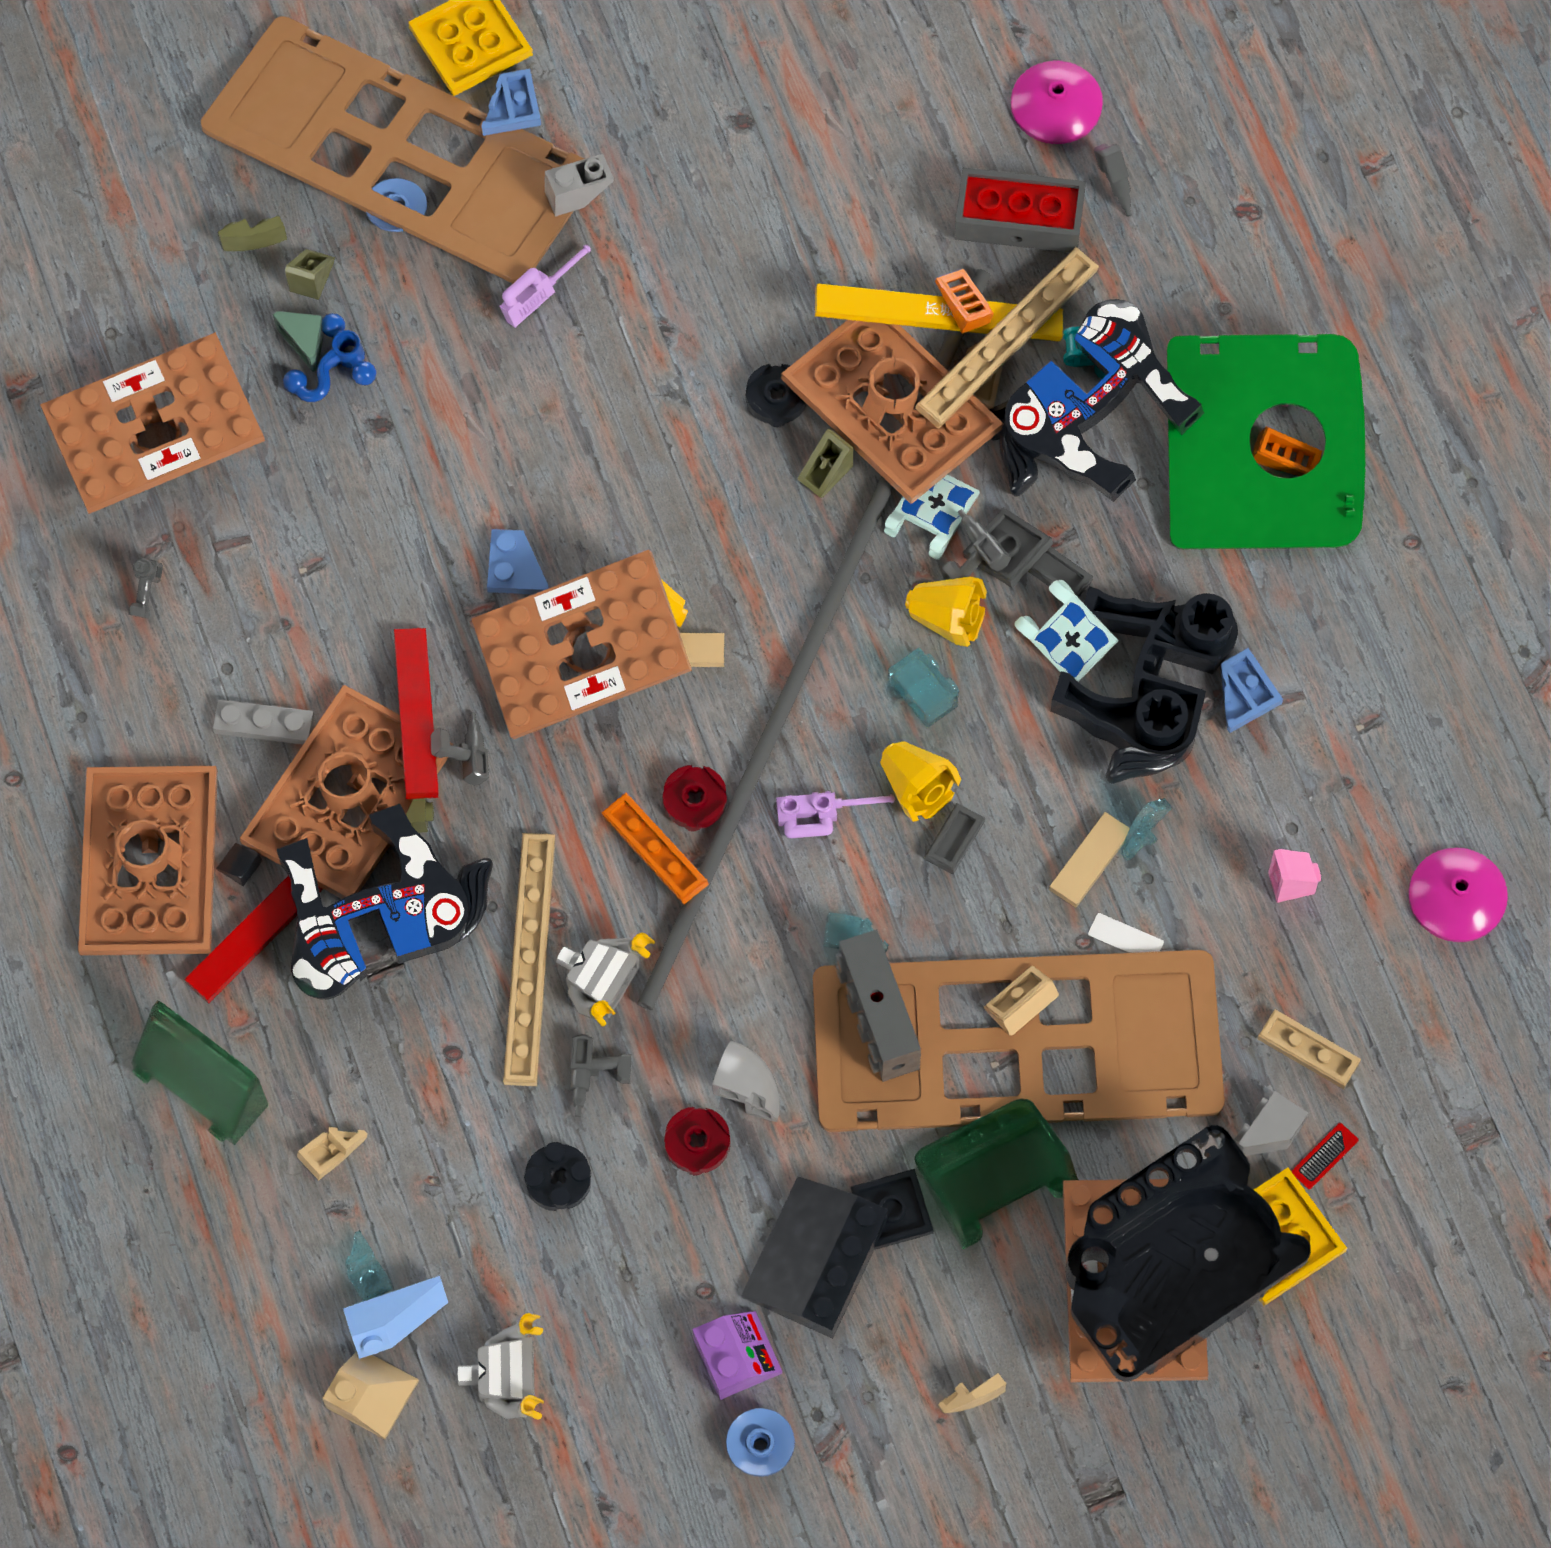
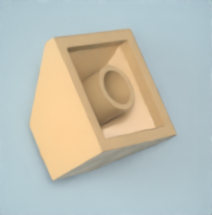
[322,1351,419,1439]

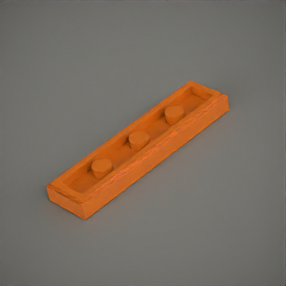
[601,792,709,905]

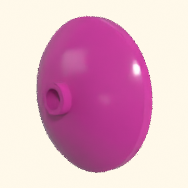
[1011,61,1103,144]
[1409,848,1508,942]

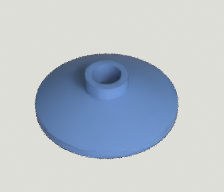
[366,178,427,232]
[726,1408,795,1477]

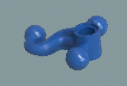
[283,313,376,402]

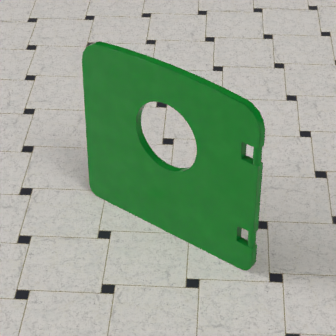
[1166,334,1365,550]

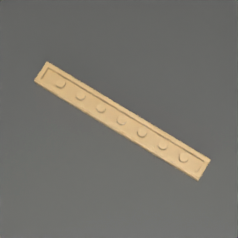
[915,247,1099,429]
[503,833,555,1086]

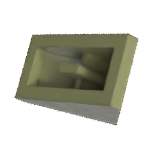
[285,249,335,300]
[797,428,853,498]

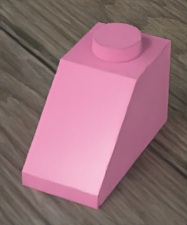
[1268,849,1321,903]

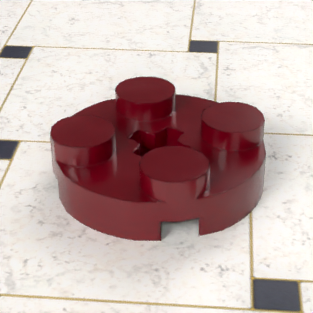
[662,765,727,832]
[664,1107,731,1176]

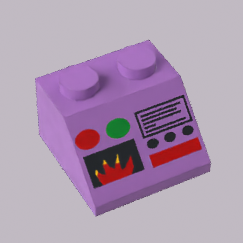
[692,1311,782,1400]

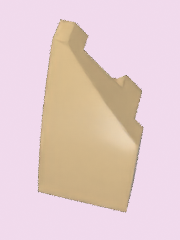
[297,1127,367,1180]
[938,1373,1006,1413]

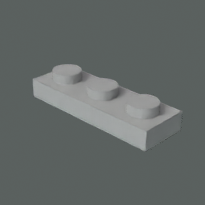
[213,699,315,745]

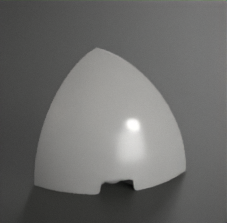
[712,1040,780,1122]

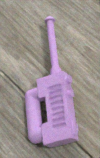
[500,245,591,327]
[776,791,895,839]

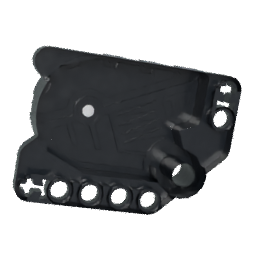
[1065,1125,1311,1382]

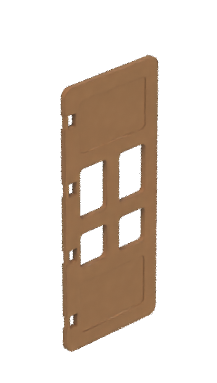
[201,16,584,283]
[813,950,1225,1132]

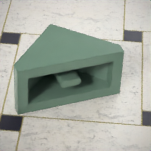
[273,311,324,372]

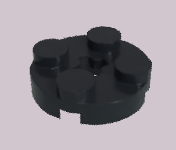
[745,364,806,427]
[524,1142,591,1211]

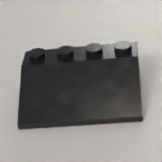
[741,1176,889,1339]

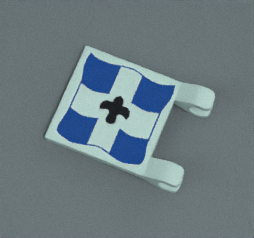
[884,474,980,560]
[1014,580,1119,682]

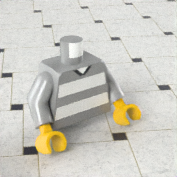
[556,933,655,1027]
[458,1313,544,1420]

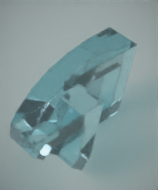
[1121,798,1172,861]
[823,912,889,952]
[345,1230,394,1302]

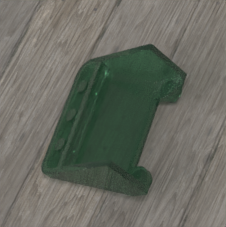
[131,1001,268,1145]
[914,1099,1078,1249]

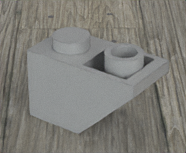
[545,154,614,216]
[1235,1091,1308,1156]

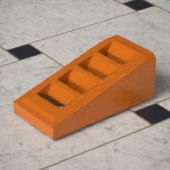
[935,269,994,333]
[1252,426,1323,476]

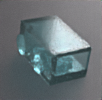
[888,647,959,728]

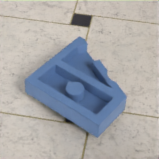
[482,69,541,136]
[487,529,549,594]
[1220,648,1283,733]

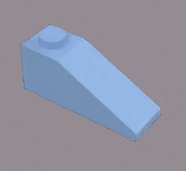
[343,1276,448,1359]

